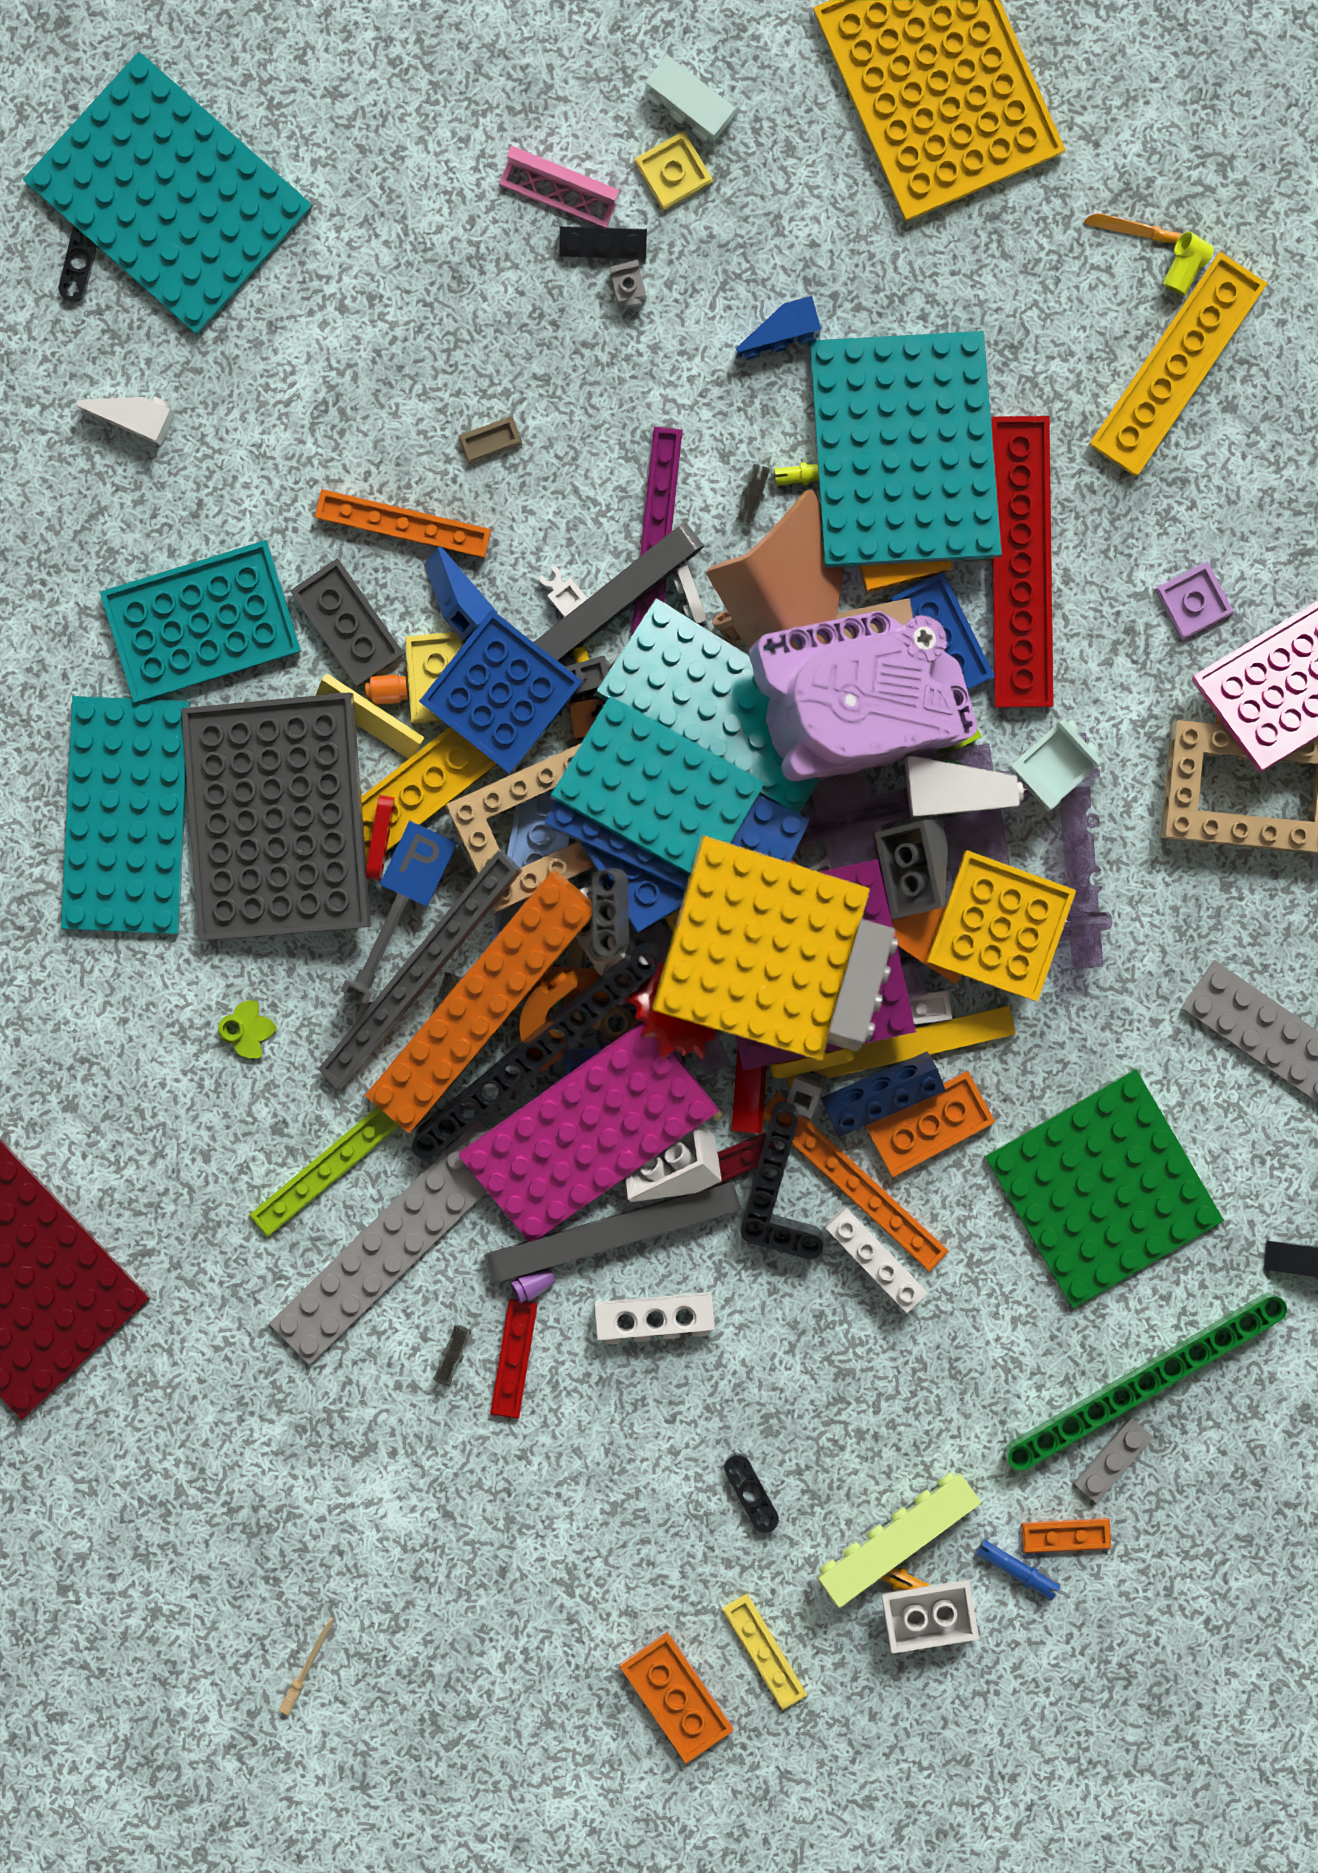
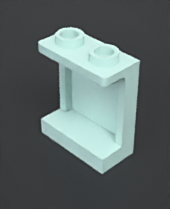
[1008,719,1103,811]

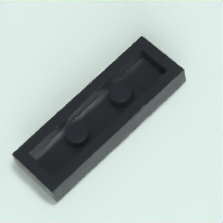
[559,226,647,259]

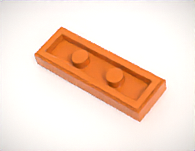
[1021,1518,1111,1553]

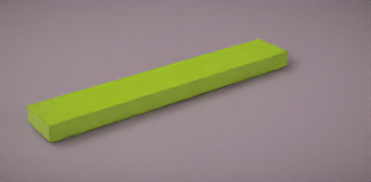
[249,1107,399,1237]

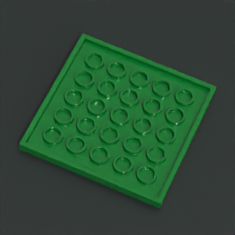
[984,1069,1224,1308]

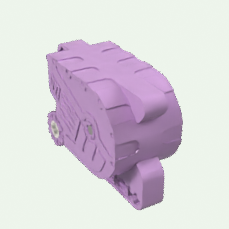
[749,611,977,781]

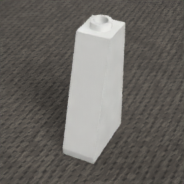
[904,756,1024,818]

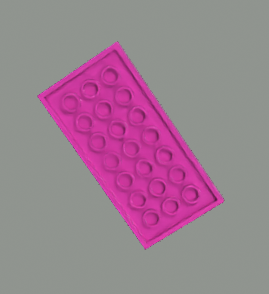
[459,1021,718,1242]

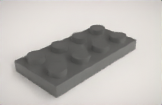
[290,558,405,688]

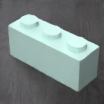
[645,55,736,144]

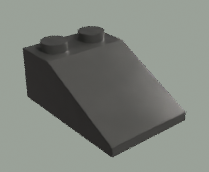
[875,819,948,919]

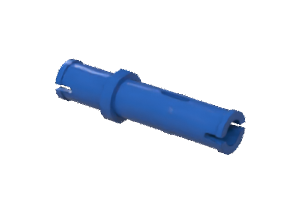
[975,1538,1061,1601]

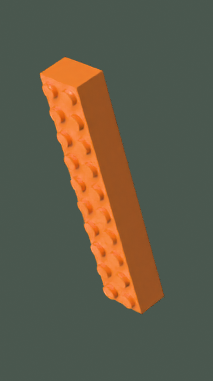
[365,870,593,1133]

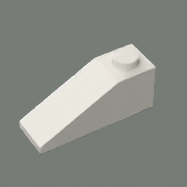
[76,397,175,446]

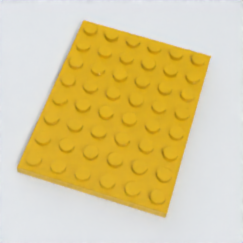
[813,0,1066,222]

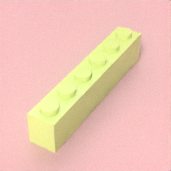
[816,1472,982,1608]

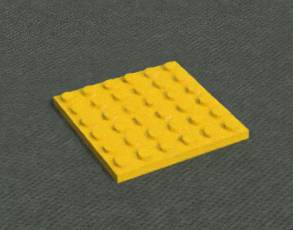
[652,836,870,1060]

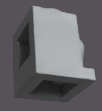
[609,260,646,309]
[787,1071,828,1118]

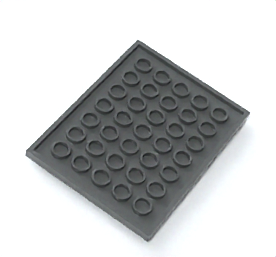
[181,692,371,941]

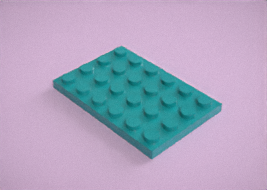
[99,540,302,703]
[551,695,765,876]

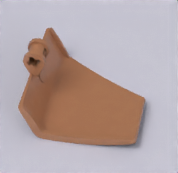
[706,489,843,654]

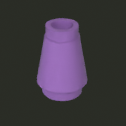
[510,1267,556,1303]

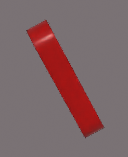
[366,795,395,881]

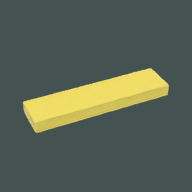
[316,674,424,759]
[722,1593,807,1710]

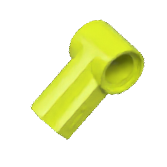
[1162,231,1214,296]

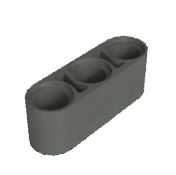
[592,868,629,956]

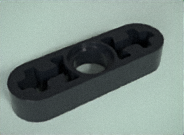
[58,226,97,303]
[724,1453,779,1533]

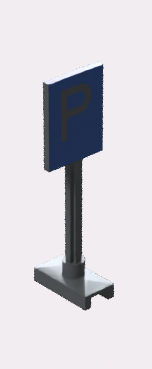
[340,820,457,1004]

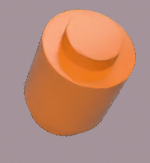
[365,674,409,706]

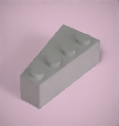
[827,919,898,1052]

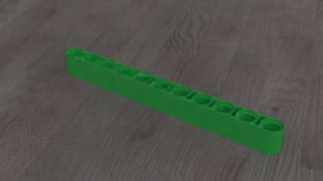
[1004,1293,1287,1471]

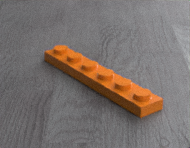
[315,489,492,559]

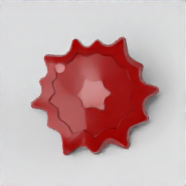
[624,961,716,1059]

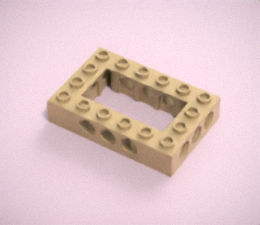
[1160,720,1318,854]
[445,743,595,914]

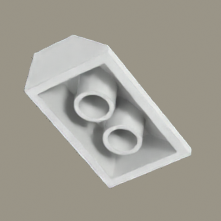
[882,1580,979,1654]

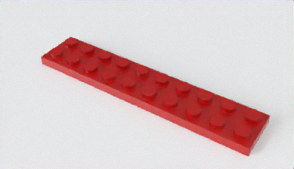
[991,416,1054,708]

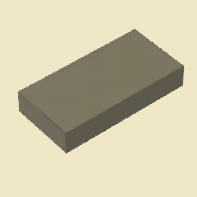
[458,416,523,464]

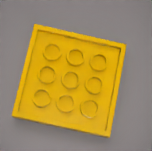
[926,850,1076,1002]

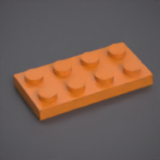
[865,1070,995,1177]
[620,1631,734,1763]

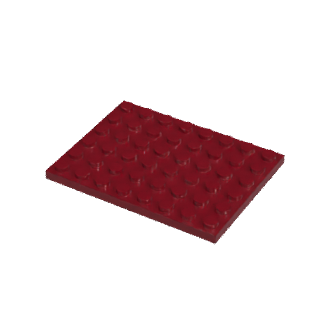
[0,1139,151,1420]

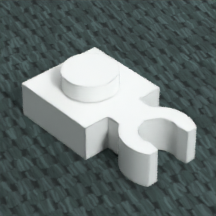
[539,566,587,617]

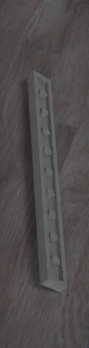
[318,850,523,1089]

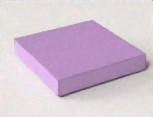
[1155,561,1235,640]

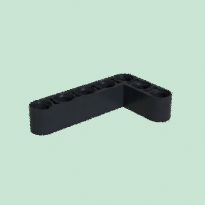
[740,1101,824,1259]

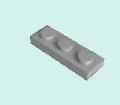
[1073,1417,1153,1503]

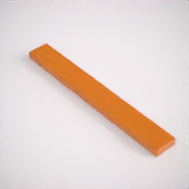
[763,1092,949,1272]

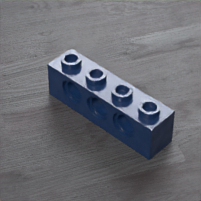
[821,1051,946,1137]

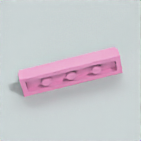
[499,145,619,227]

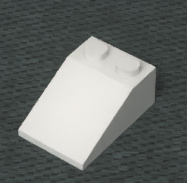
[625,1124,722,1202]

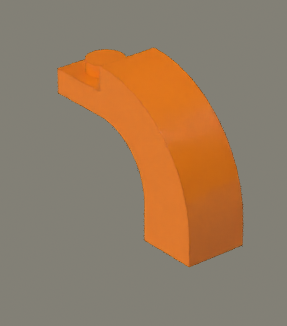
[520,968,581,1072]

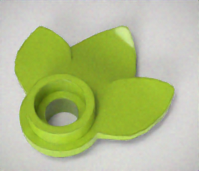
[218,1000,277,1059]

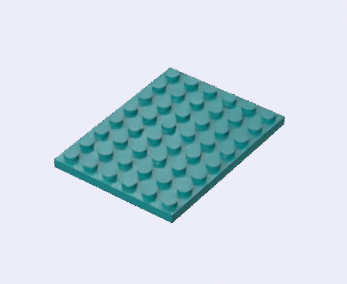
[22,51,313,336]
[810,331,1002,568]

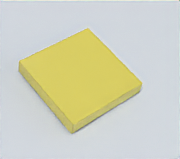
[634,131,713,211]

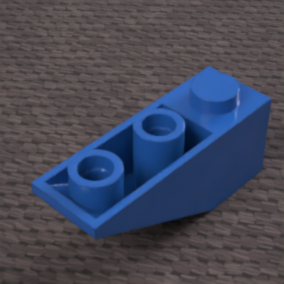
[735,296,821,360]
[424,546,497,641]

